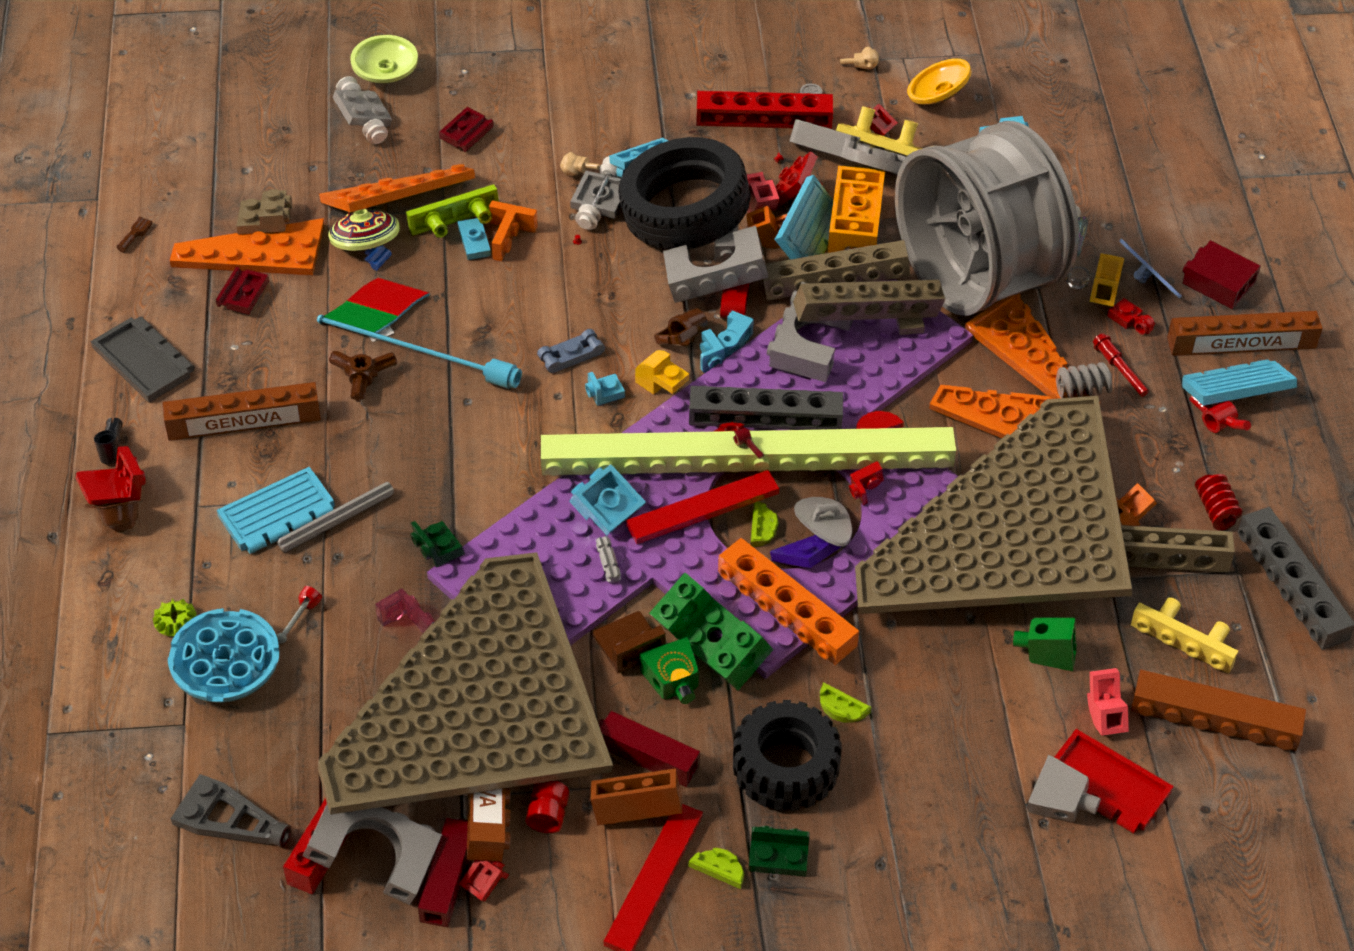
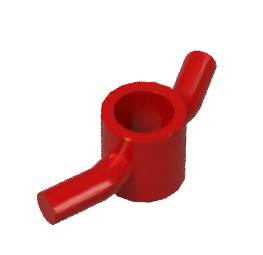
[1189,396,1251,433]

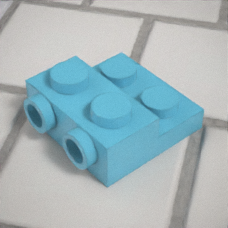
[569,464,646,536]

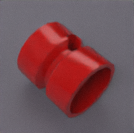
[526,780,570,833]

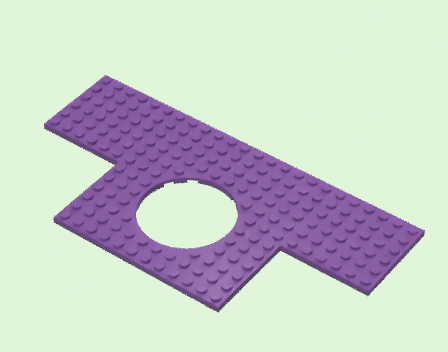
[427,279,973,679]

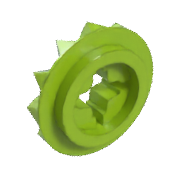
[152,598,197,636]

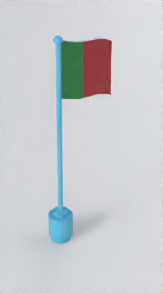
[317,278,522,389]

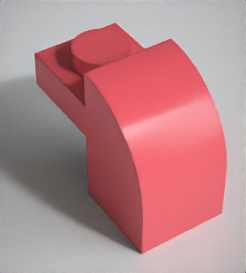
[746,172,779,213]
[1087,668,1129,736]

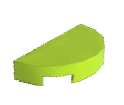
[751,502,778,547]
[820,682,871,723]
[688,848,744,889]

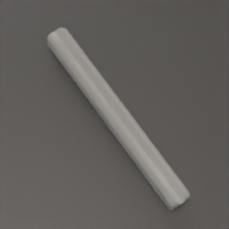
[277,482,394,552]

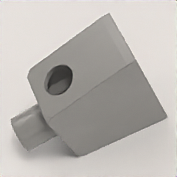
[1028,755,1101,822]

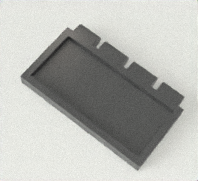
[91,317,195,403]

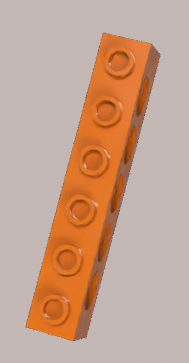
[718,538,859,665]

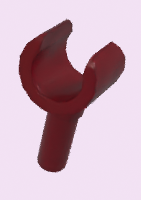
[733,428,764,459]

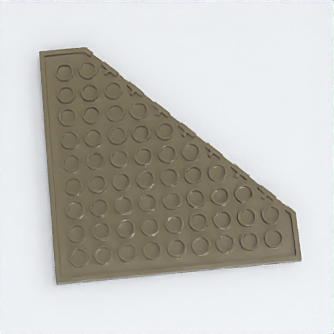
[855,396,1132,614]
[318,552,613,815]

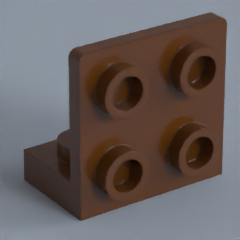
[593,611,666,674]

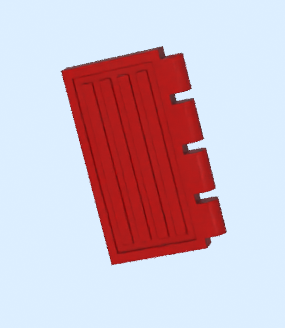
[1054,729,1174,834]

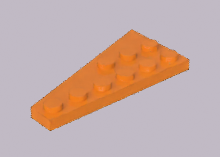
[169,218,325,275]
[965,293,1089,399]

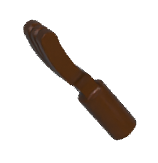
[117,217,153,252]

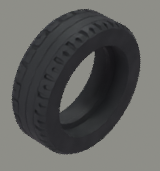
[618,137,751,250]

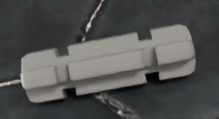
[596,536,621,584]

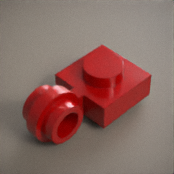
[1107,298,1155,335]

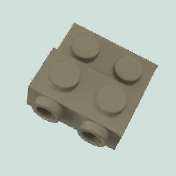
[236,189,292,234]

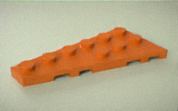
[319,164,475,212]
[929,385,1100,438]

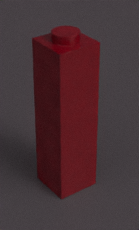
[598,711,700,788]
[418,818,469,928]

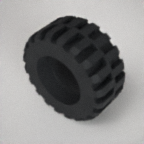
[733,700,842,811]

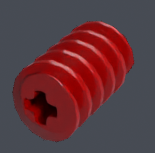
[1195,474,1243,531]

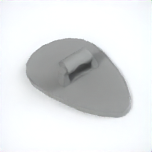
[794,497,852,546]

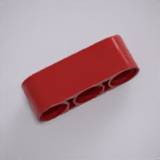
[720,283,750,319]

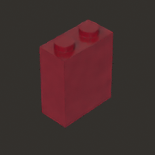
[1182,240,1261,309]

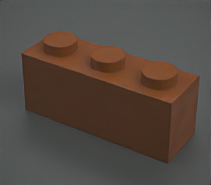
[590,768,682,826]

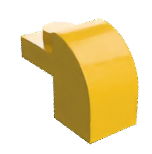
[1089,253,1124,306]
[635,350,689,395]

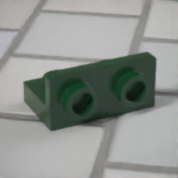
[410,521,465,568]
[748,826,810,877]

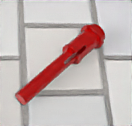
[1093,333,1149,397]

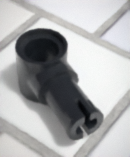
[94,418,123,464]

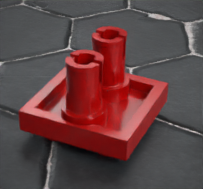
[775,151,823,209]

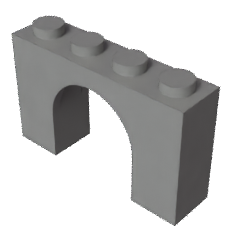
[663,226,768,303]
[767,282,853,382]
[303,804,442,905]

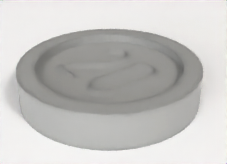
[800,83,822,94]

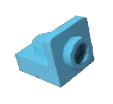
[700,329,725,373]
[585,372,625,406]

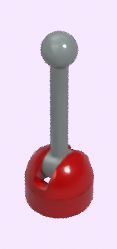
[277,586,322,644]

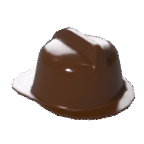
[84,500,143,531]

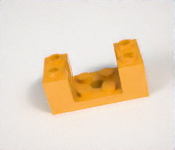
[828,166,885,253]

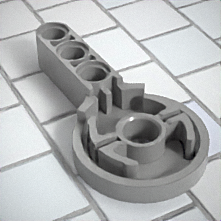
[789,119,906,174]

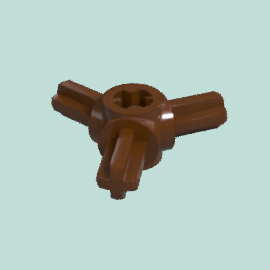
[329,351,397,402]

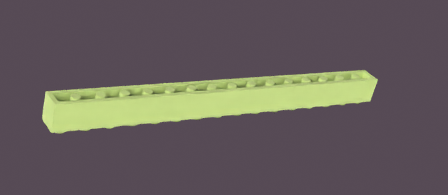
[541,427,956,476]

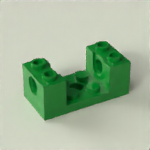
[649,573,774,691]

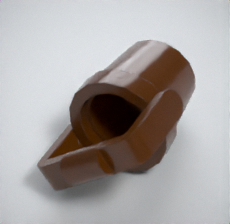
[654,308,708,346]

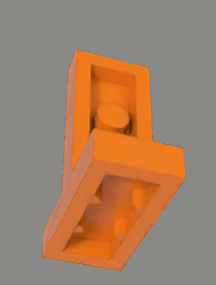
[489,200,538,262]

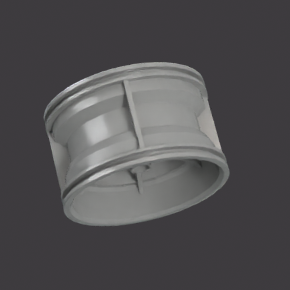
[895,121,1079,316]

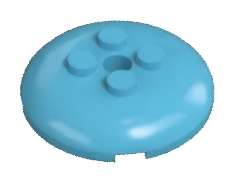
[168,608,279,702]

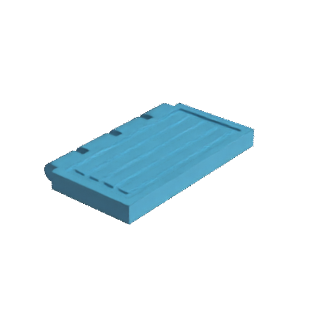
[774,175,833,259]
[1182,359,1297,406]
[217,466,335,554]

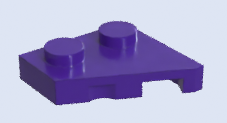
[770,535,842,568]

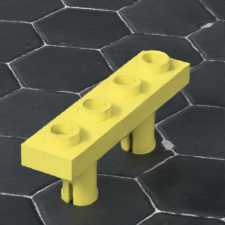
[836,106,922,157]
[1131,598,1238,674]

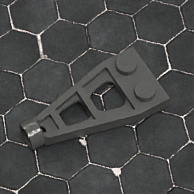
[170,774,291,847]

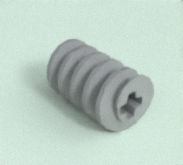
[1056,362,1112,398]

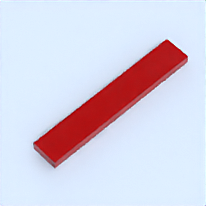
[626,470,780,544]
[603,804,703,951]

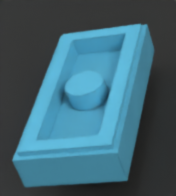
[458,218,491,260]

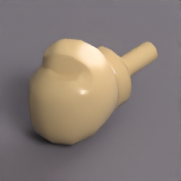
[840,47,879,70]
[560,152,600,176]

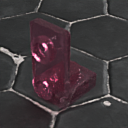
[375,588,435,633]

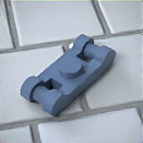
[537,329,605,373]

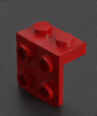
[76,446,146,505]

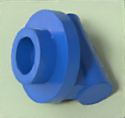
[364,245,392,271]

